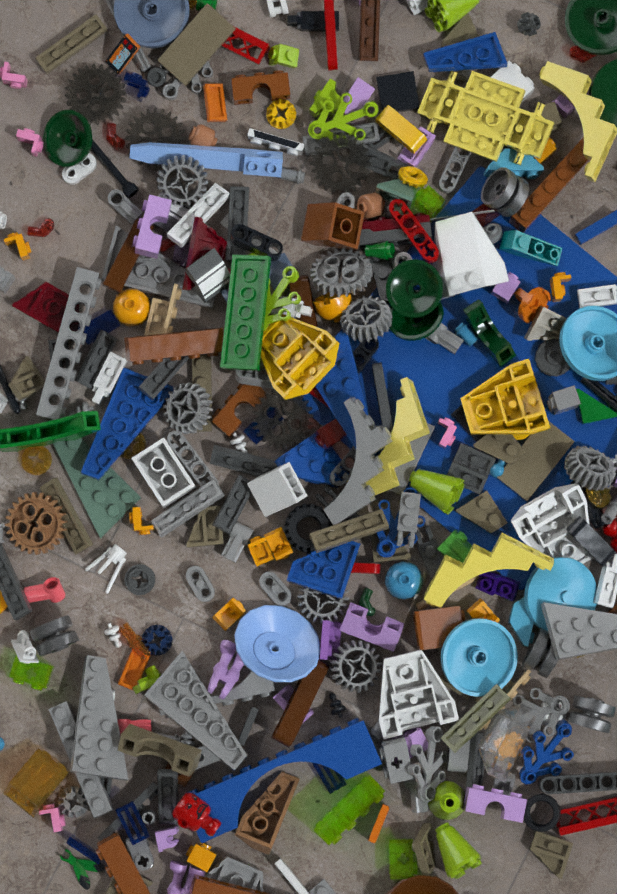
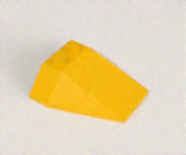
[261,314,340,400]
[460,359,551,434]

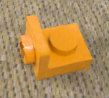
[550,272,571,302]

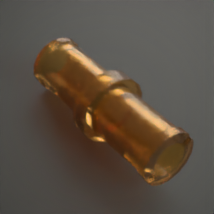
[119,623,151,660]

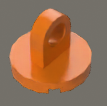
[514,287,551,323]

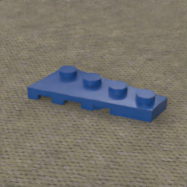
[423,32,507,72]

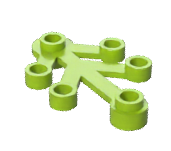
[308,92,379,147]
[263,266,301,331]

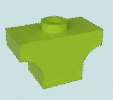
[309,79,344,118]

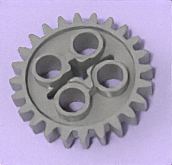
[310,248,373,297]

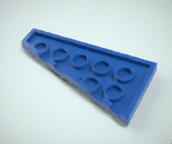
[316,335,369,449]
[81,368,174,481]

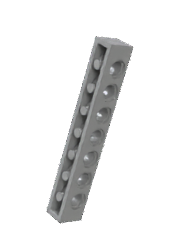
[36,267,102,420]

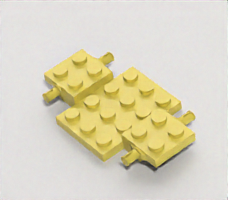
[417,71,555,166]

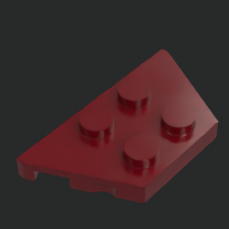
[182,217,227,290]
[12,282,79,342]

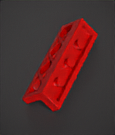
[222,26,270,65]
[556,797,617,836]

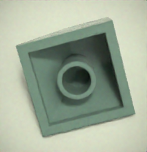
[375,179,419,208]

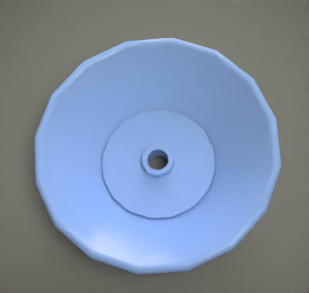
[234,605,320,682]

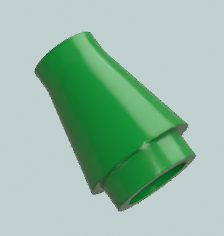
[365,241,395,260]

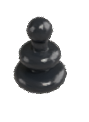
[329,693,346,718]

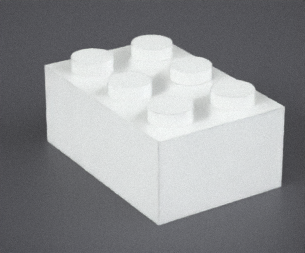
[131,437,196,508]

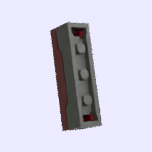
[357,213,432,250]

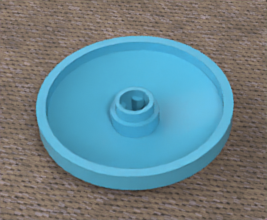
[559,306,617,381]
[524,557,597,631]
[441,618,518,697]

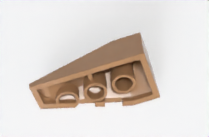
[235,772,300,855]

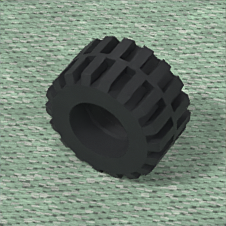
[284,504,333,553]

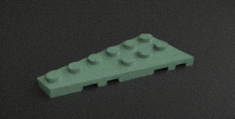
[53,438,141,539]

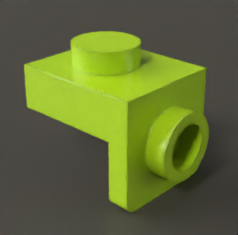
[268,44,299,69]

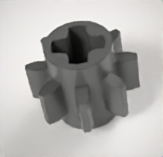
[517,12,541,37]

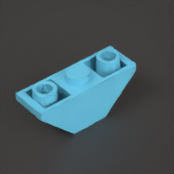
[484,149,544,179]
[508,597,535,647]

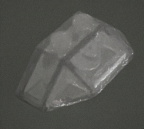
[478,704,540,783]

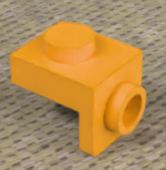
[4,232,32,261]
[129,507,154,535]
[264,527,293,560]
[247,536,274,567]
[212,598,246,631]
[466,598,500,623]

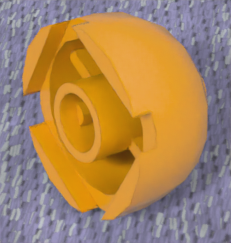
[113,288,151,327]
[313,292,352,322]

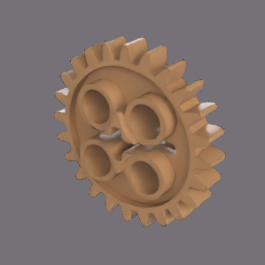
[5,492,67,555]

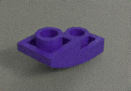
[475,572,520,601]

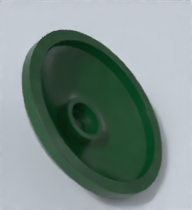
[43,110,92,167]
[386,259,443,317]
[389,290,444,341]

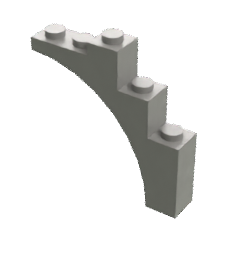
[324,397,393,525]

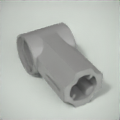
[108,189,143,225]
[426,323,464,355]
[221,522,254,563]
[404,774,428,813]

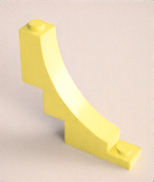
[539,61,617,182]
[346,377,430,496]
[424,533,554,608]

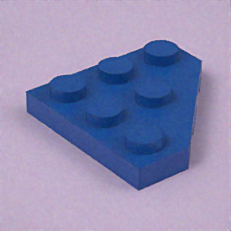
[274,430,349,488]
[287,541,360,599]

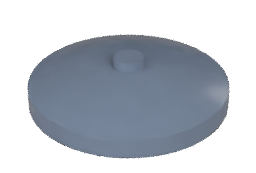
[114,0,190,48]

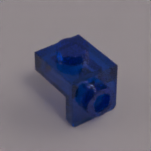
[124,72,150,102]

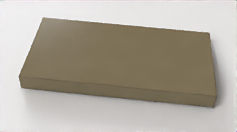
[158,3,236,86]
[497,421,575,502]

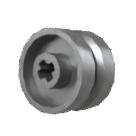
[481,167,529,217]
[29,615,79,657]
[522,628,558,678]
[568,695,616,734]

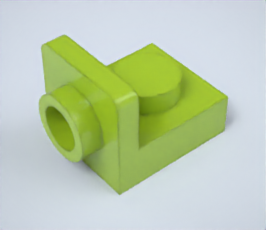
[132,665,161,694]

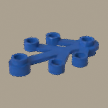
[376,487,425,558]
[519,720,574,784]

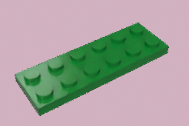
[220,255,271,371]

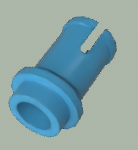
[455,322,478,347]

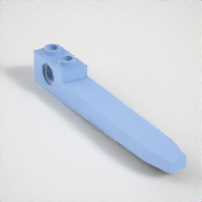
[129,142,283,178]

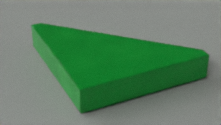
[576,389,617,424]

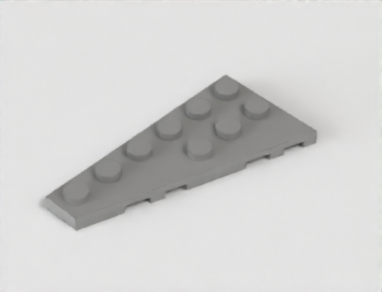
[541,602,617,660]

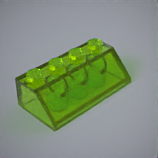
[313,773,385,845]

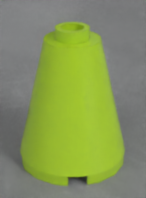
[409,469,465,515]
[428,781,465,820]

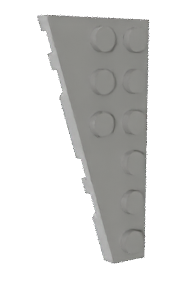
[102,226,216,309]
[144,651,247,771]
[70,655,128,781]

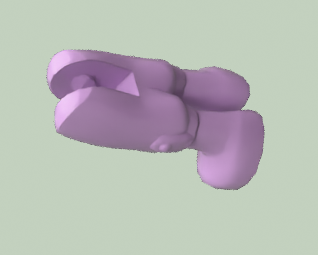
[207,640,244,700]
[167,861,206,894]

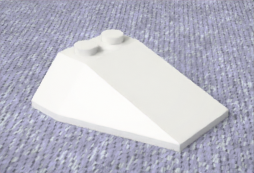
[432,212,509,300]
[510,484,593,564]
[379,650,459,739]

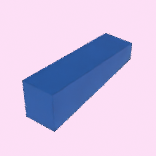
[575,210,617,245]

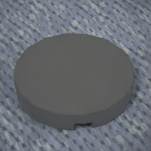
[535,339,571,377]

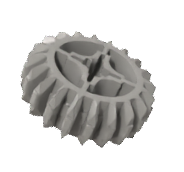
[157,155,208,207]
[340,295,392,343]
[163,382,213,434]
[564,445,616,491]
[297,587,349,624]
[330,640,382,693]

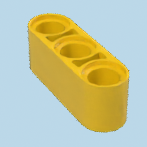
[375,105,427,154]

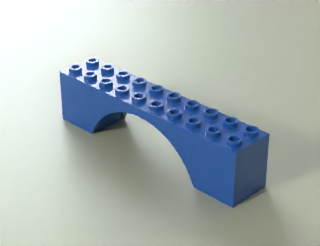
[187,718,382,843]

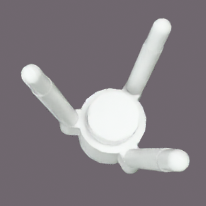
[85,544,127,594]

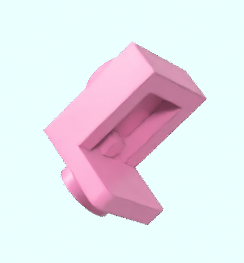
[0,62,27,89]
[16,128,44,157]
[438,417,457,449]
[39,804,66,832]

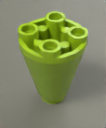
[425,0,479,32]
[435,822,482,879]

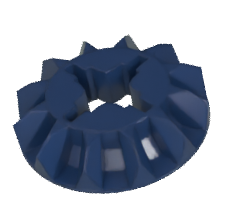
[142,625,173,656]

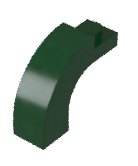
[463,299,516,366]

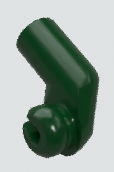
[358,587,375,617]

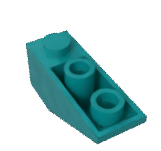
[500,230,562,266]

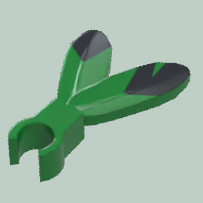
[60,849,105,890]

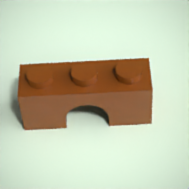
[231,70,290,105]
[212,383,267,438]

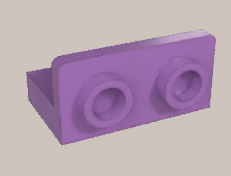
[319,620,342,660]

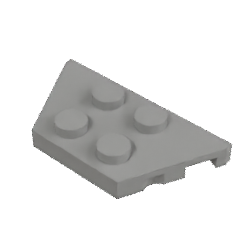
[204,856,264,892]

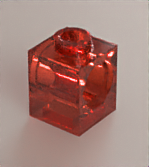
[315,419,347,450]

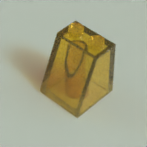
[3,748,69,818]

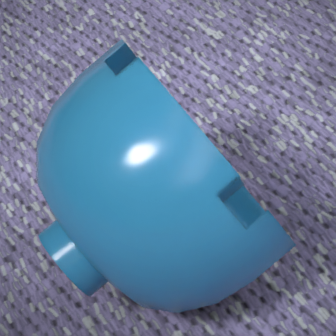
[385,561,423,600]

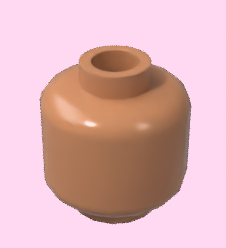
[188,124,217,147]
[357,192,385,219]

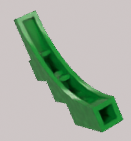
[0,411,101,452]

